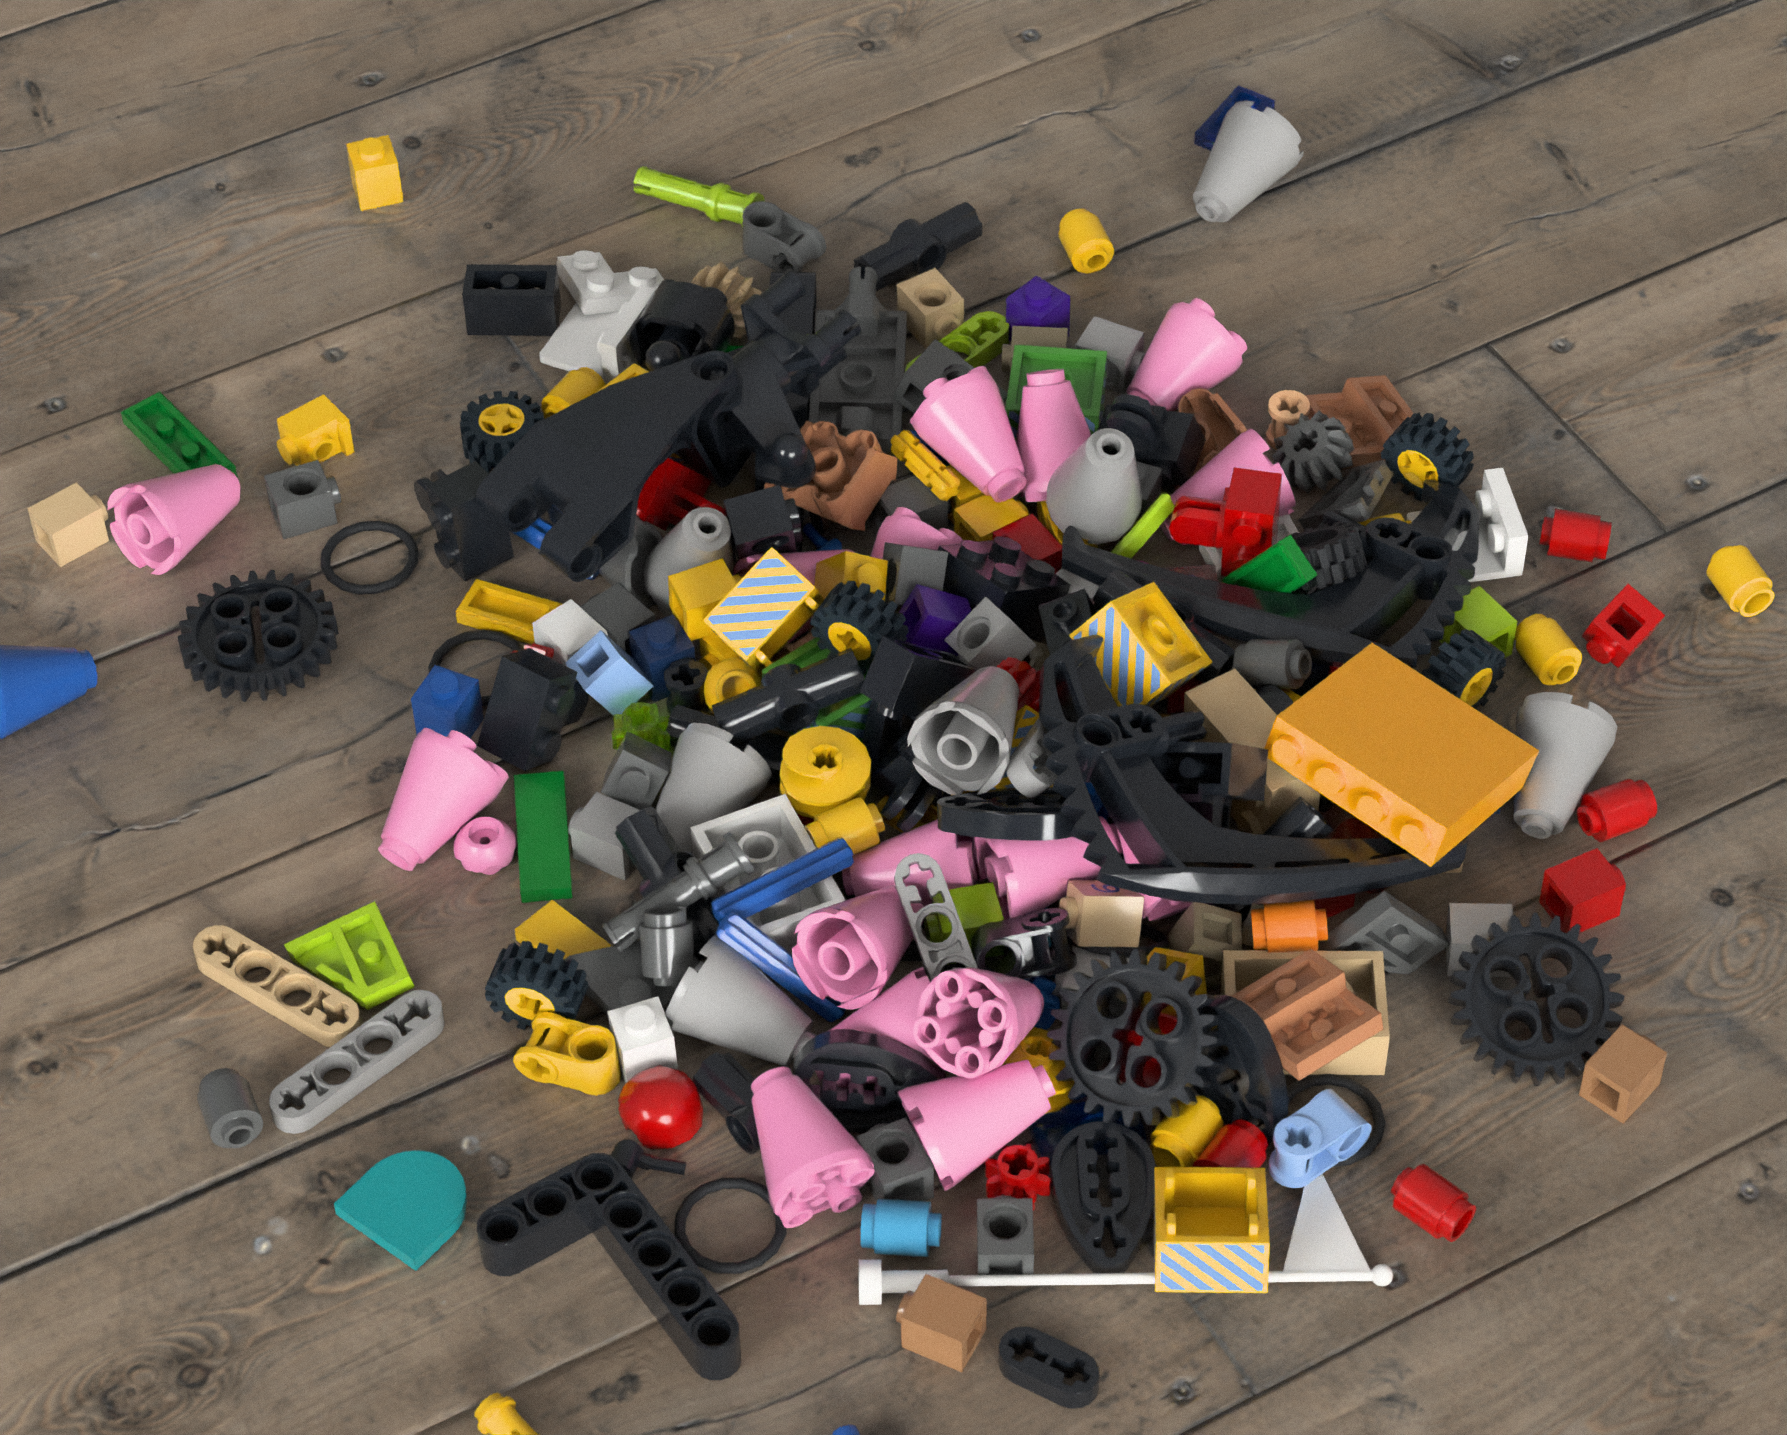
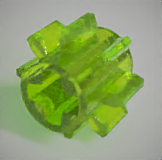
[611,702,671,751]

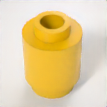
[1058,209,1114,273]
[541,367,606,419]
[1706,545,1774,617]
[1515,614,1582,685]
[804,797,885,855]
[1149,1095,1224,1167]

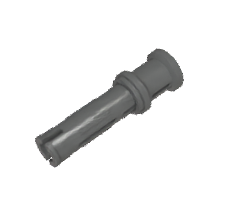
[602,832,755,953]

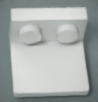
[539,285,656,383]
[1406,468,1528,582]

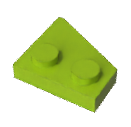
[284,901,415,1010]

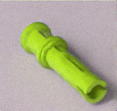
[633,166,765,228]

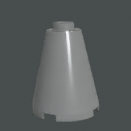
[1193,100,1304,222]
[1046,428,1142,545]
[643,507,739,616]
[907,666,1019,795]
[1513,692,1618,839]
[655,723,772,854]
[665,935,817,1067]

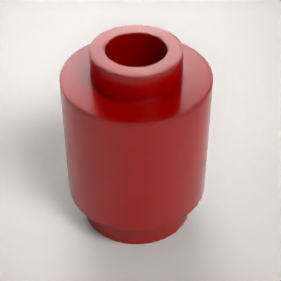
[1539,508,1612,563]
[1577,779,1657,842]
[1192,1120,1268,1168]
[1391,1164,1476,1242]

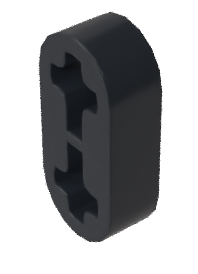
[999,1326,1100,1409]

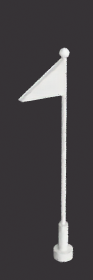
[859,1174,1393,1305]

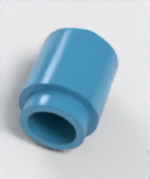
[861,1199,942,1257]

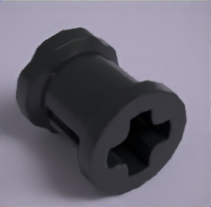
[664,658,710,715]

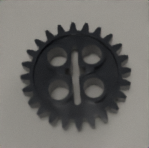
[178,570,339,702]
[1448,913,1625,1086]
[1047,949,1224,1127]

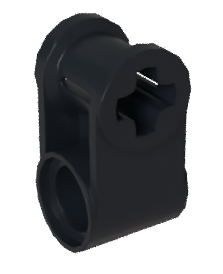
[971,908,1077,979]

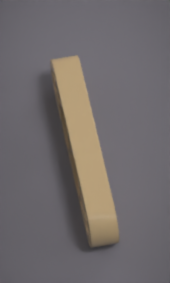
[193,925,362,1048]

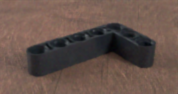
[477,1153,741,1381]

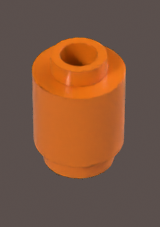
[1251,899,1328,953]

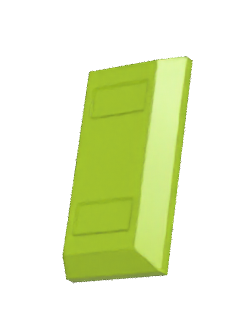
[1110,492,1174,559]

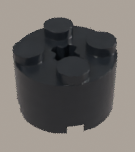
[630,279,735,365]

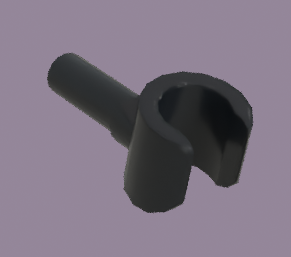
[610,1139,687,1179]

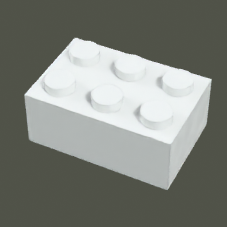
[691,794,846,973]

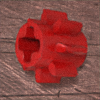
[985,1143,1051,1210]

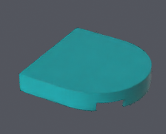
[334,1150,467,1271]

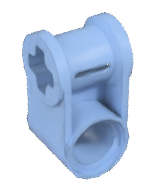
[1268,1089,1371,1188]

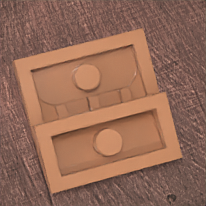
[1305,375,1414,469]
[1231,949,1384,1081]

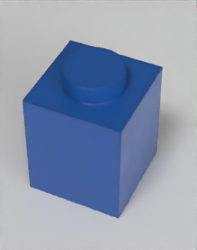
[411,665,484,738]

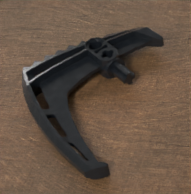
[1062,479,1479,668]
[1039,635,1468,904]

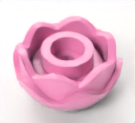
[454,817,518,875]

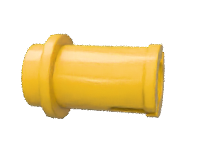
[474,1392,540,1435]

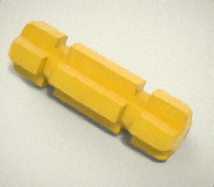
[890,430,960,501]

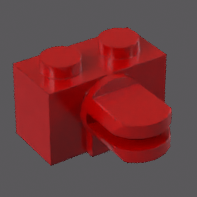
[636,458,727,531]
[1169,467,1282,576]

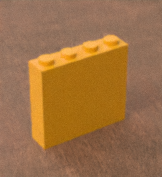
[1264,643,1539,867]

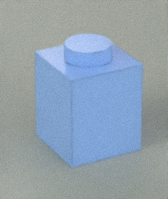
[565,630,653,719]

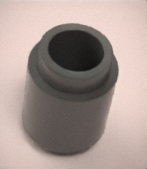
[1233,639,1312,689]
[639,906,695,986]
[197,1068,263,1148]

